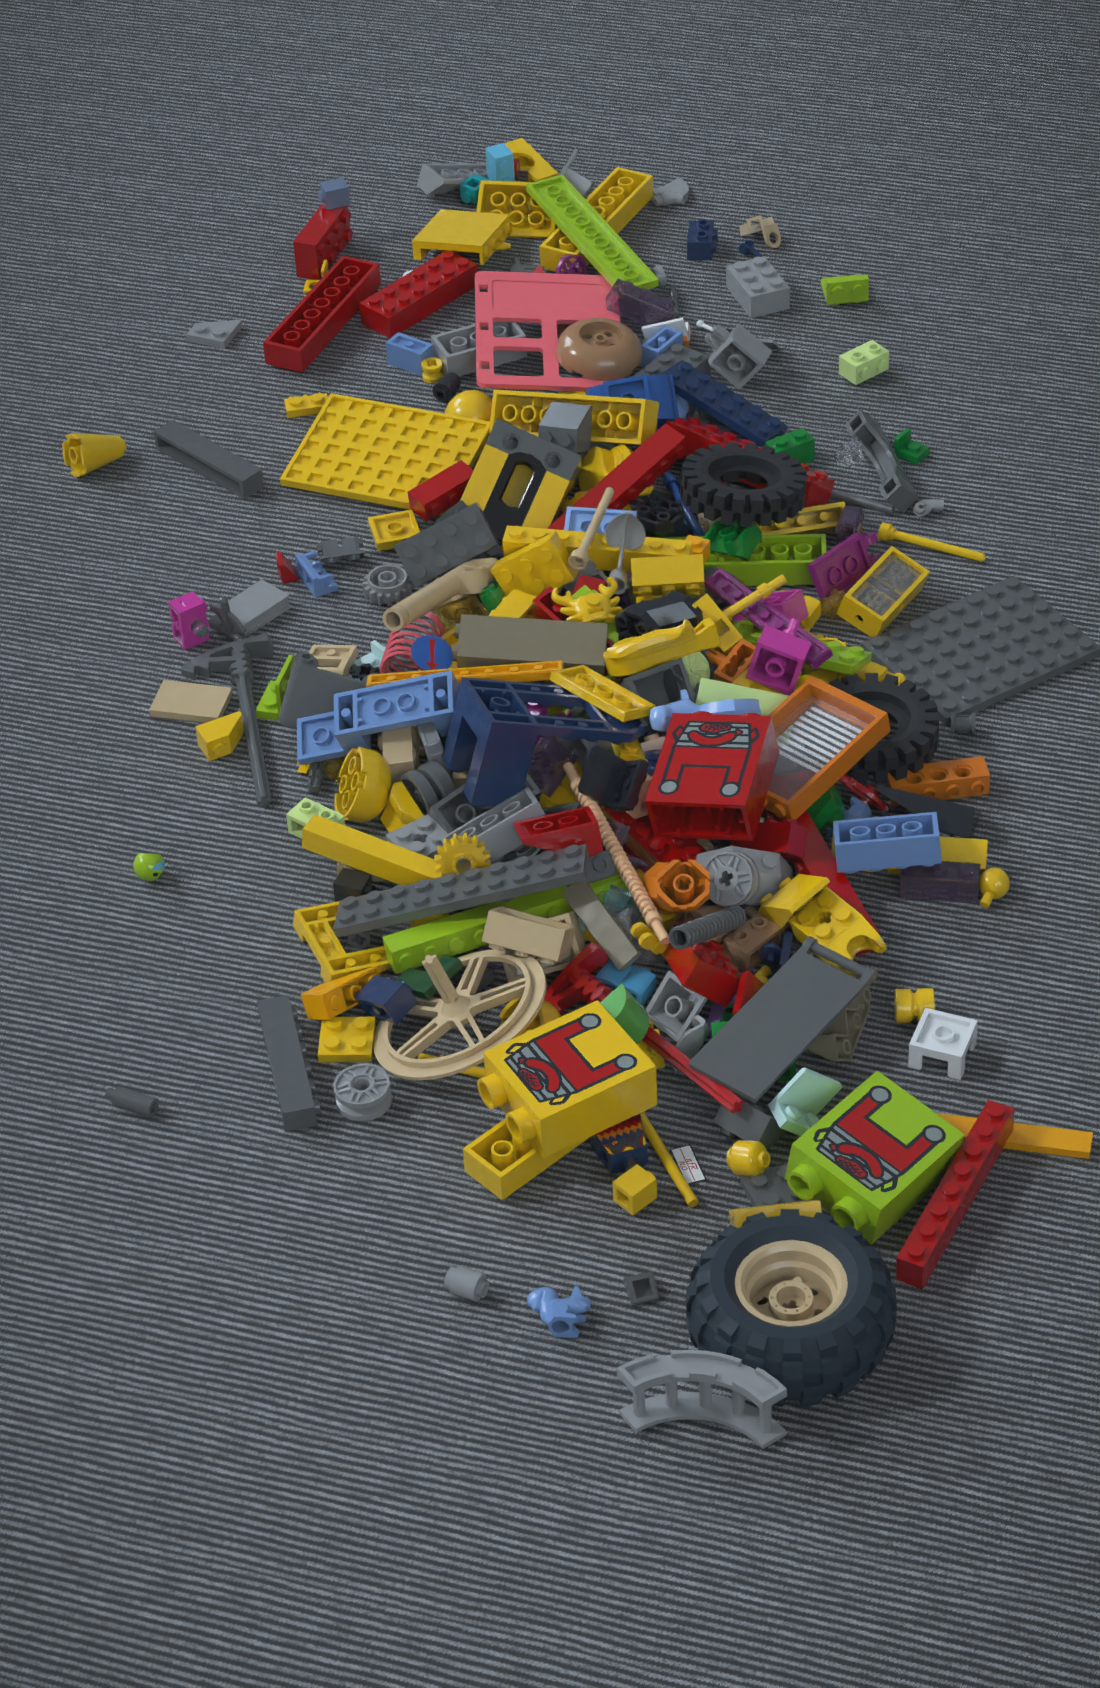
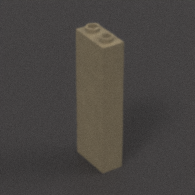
[453,614,608,676]

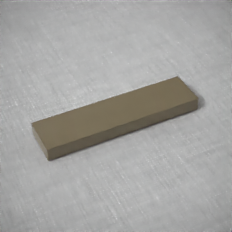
[561,881,642,972]

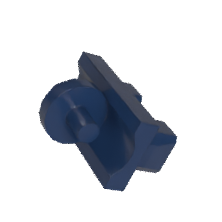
[759,931,802,976]

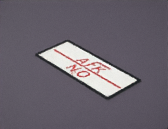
[670,1144,707,1185]

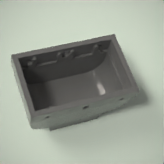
[621,658,696,749]

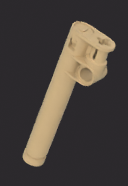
[383,558,498,631]

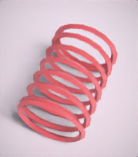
[379,611,445,674]

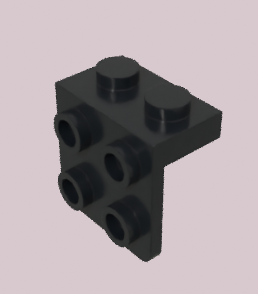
[578,746,649,812]

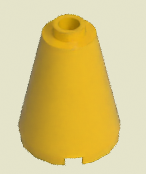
[62,433,126,477]

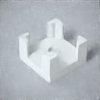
[908,1008,978,1080]

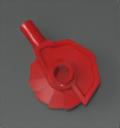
[838,774,890,812]

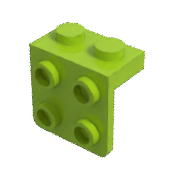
[820,275,869,305]

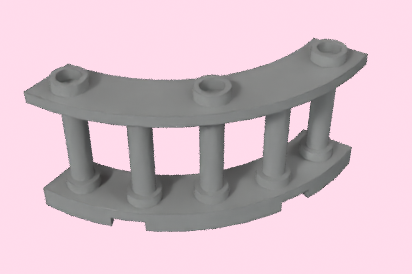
[617,1350,787,1449]

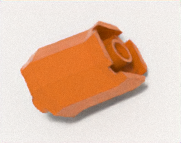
[642,860,710,915]

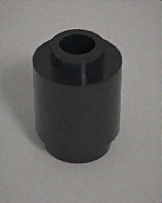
[432,372,461,402]

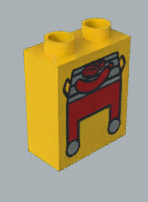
[477,1000,657,1159]

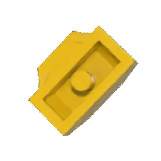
[380,781,424,833]

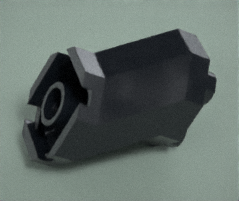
[635,495,695,537]
[614,590,703,641]

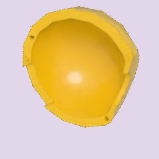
[445,390,492,422]

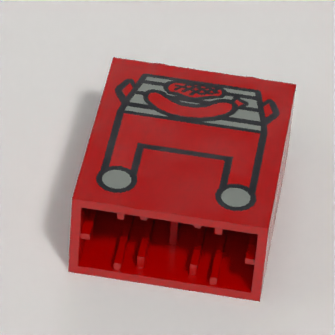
[645,711,779,841]

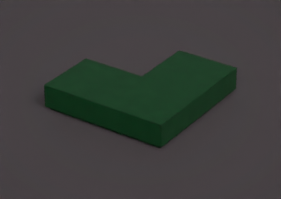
[396,955,463,1000]

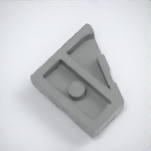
[186,320,242,349]

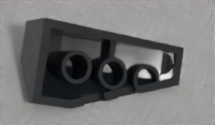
[876,785,981,839]

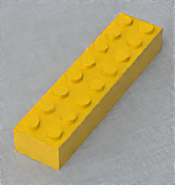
[539,167,653,273]
[489,390,659,446]

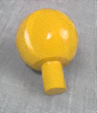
[978,868,1010,908]

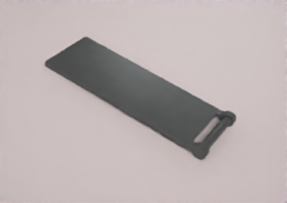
[689,936,878,1102]

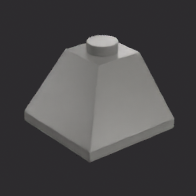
[645,970,708,1043]

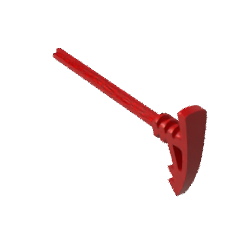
[544,942,744,1114]

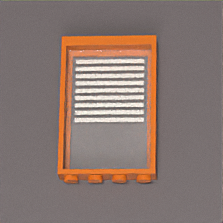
[763,676,891,820]

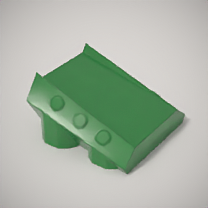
[703,520,762,561]
[807,785,846,836]

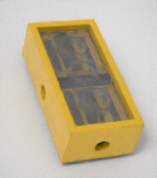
[836,546,930,638]

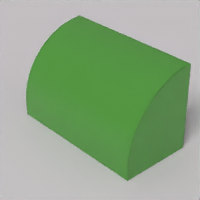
[600,983,649,1044]

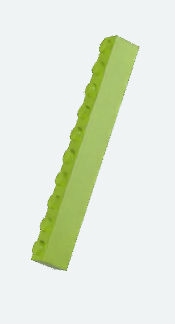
[382,863,638,974]

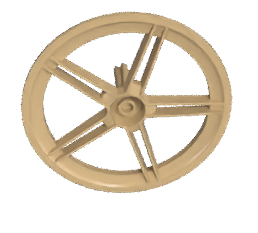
[373,949,547,1080]

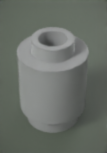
[444,1266,489,1302]

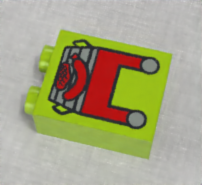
[784,1071,965,1245]

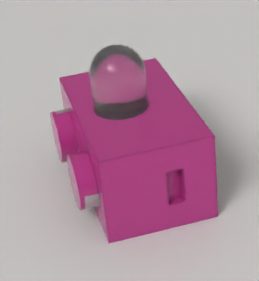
[168,591,210,650]

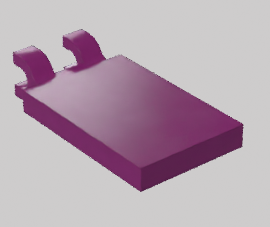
[807,532,883,607]

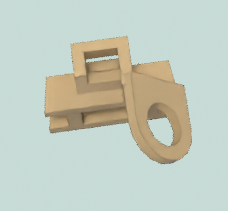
[739,215,781,249]

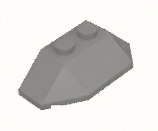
[696,846,794,906]

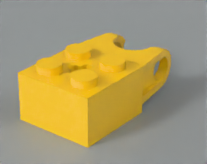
[789,887,887,977]

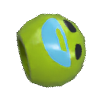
[133,853,165,881]

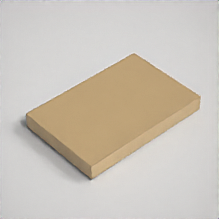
[149,680,233,723]

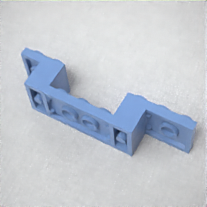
[297,670,460,765]

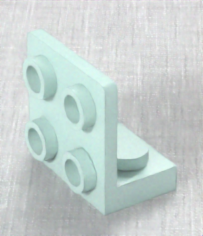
[768,1067,842,1136]

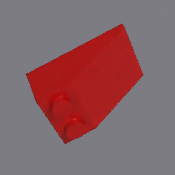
[513,806,603,857]

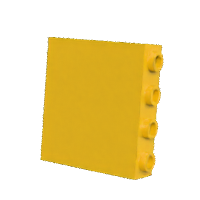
[412,209,513,265]

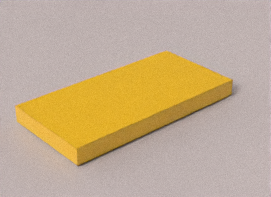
[549,665,657,722]

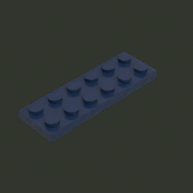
[659,360,788,447]

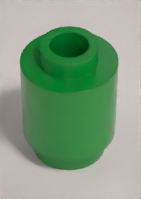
[479,584,506,614]

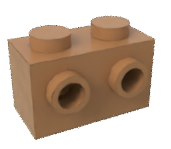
[723,913,782,972]

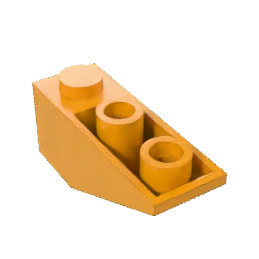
[301,966,380,1020]

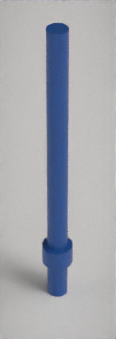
[661,470,705,536]

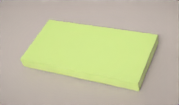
[695,677,793,747]

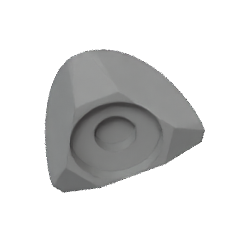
[671,1015,710,1074]

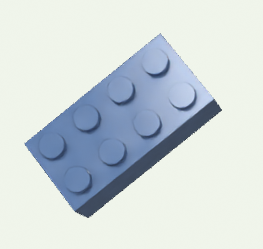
[833,812,942,874]

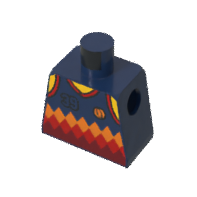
[590,1114,648,1174]

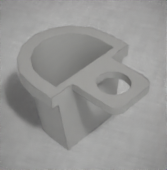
[559,148,594,198]

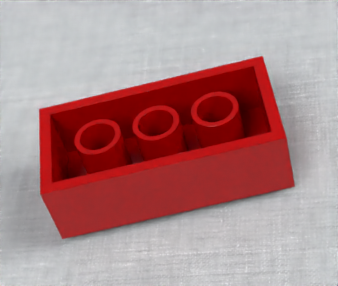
[293,203,353,280]

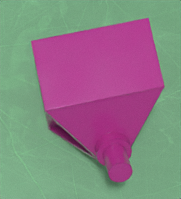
[746,618,812,695]

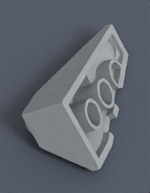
[417,163,487,196]

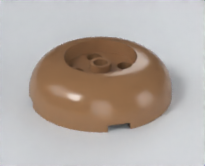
[556,318,642,381]

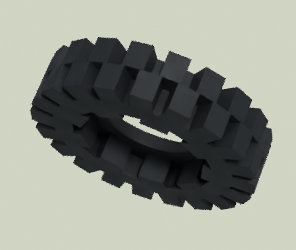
[680,443,807,527]
[804,673,939,784]

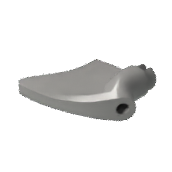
[653,178,689,207]

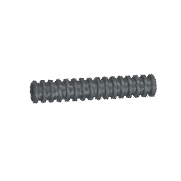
[669,905,746,950]

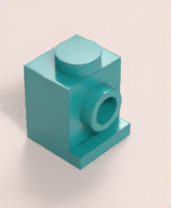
[460,173,490,204]

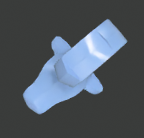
[649,689,761,736]

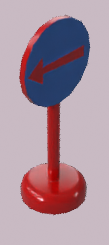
[410,635,457,671]

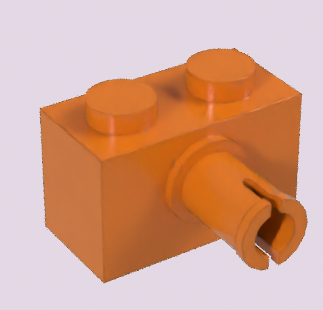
[706,638,756,684]

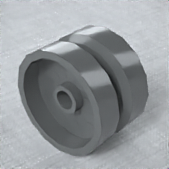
[398,760,456,816]

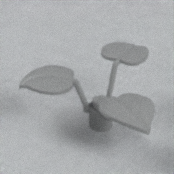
[561,512,646,604]

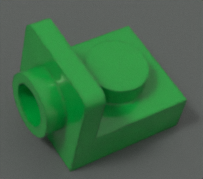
[894,428,929,465]

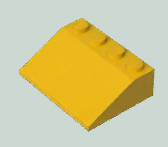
[476,180,557,239]

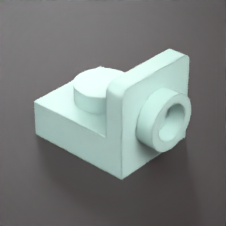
[352,640,390,674]

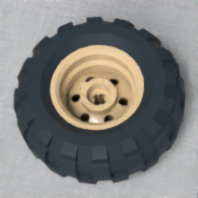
[686,1209,897,1407]

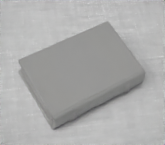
[215,579,291,638]
[416,722,453,781]

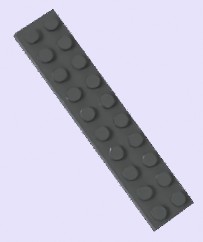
[333,844,589,938]

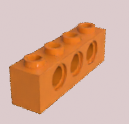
[885,756,990,807]

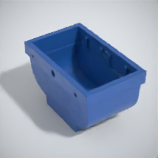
[585,374,680,431]

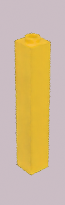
[302,814,440,886]

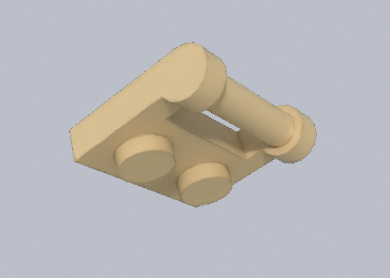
[309,644,359,677]

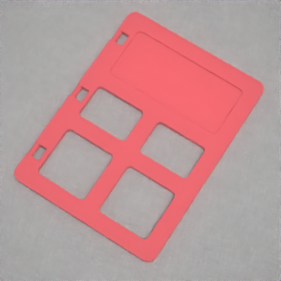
[475,271,623,391]

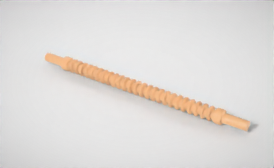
[563,762,670,945]

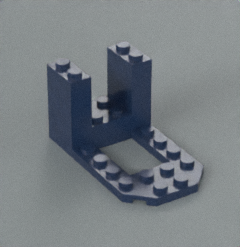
[442,677,648,807]

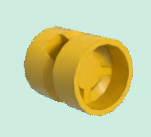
[894,988,935,1023]

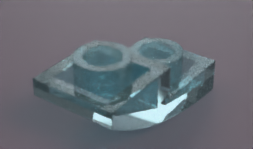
[603,884,643,924]

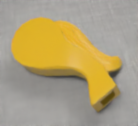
[579,444,654,511]
[603,617,721,676]

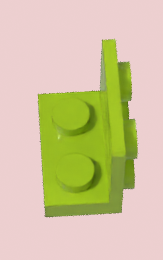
[256,655,294,721]

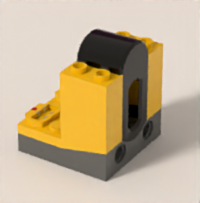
[460,419,582,546]

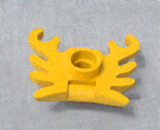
[551,577,622,623]

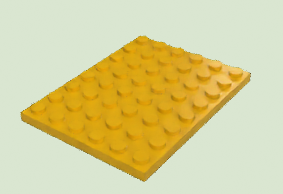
[280,393,490,516]

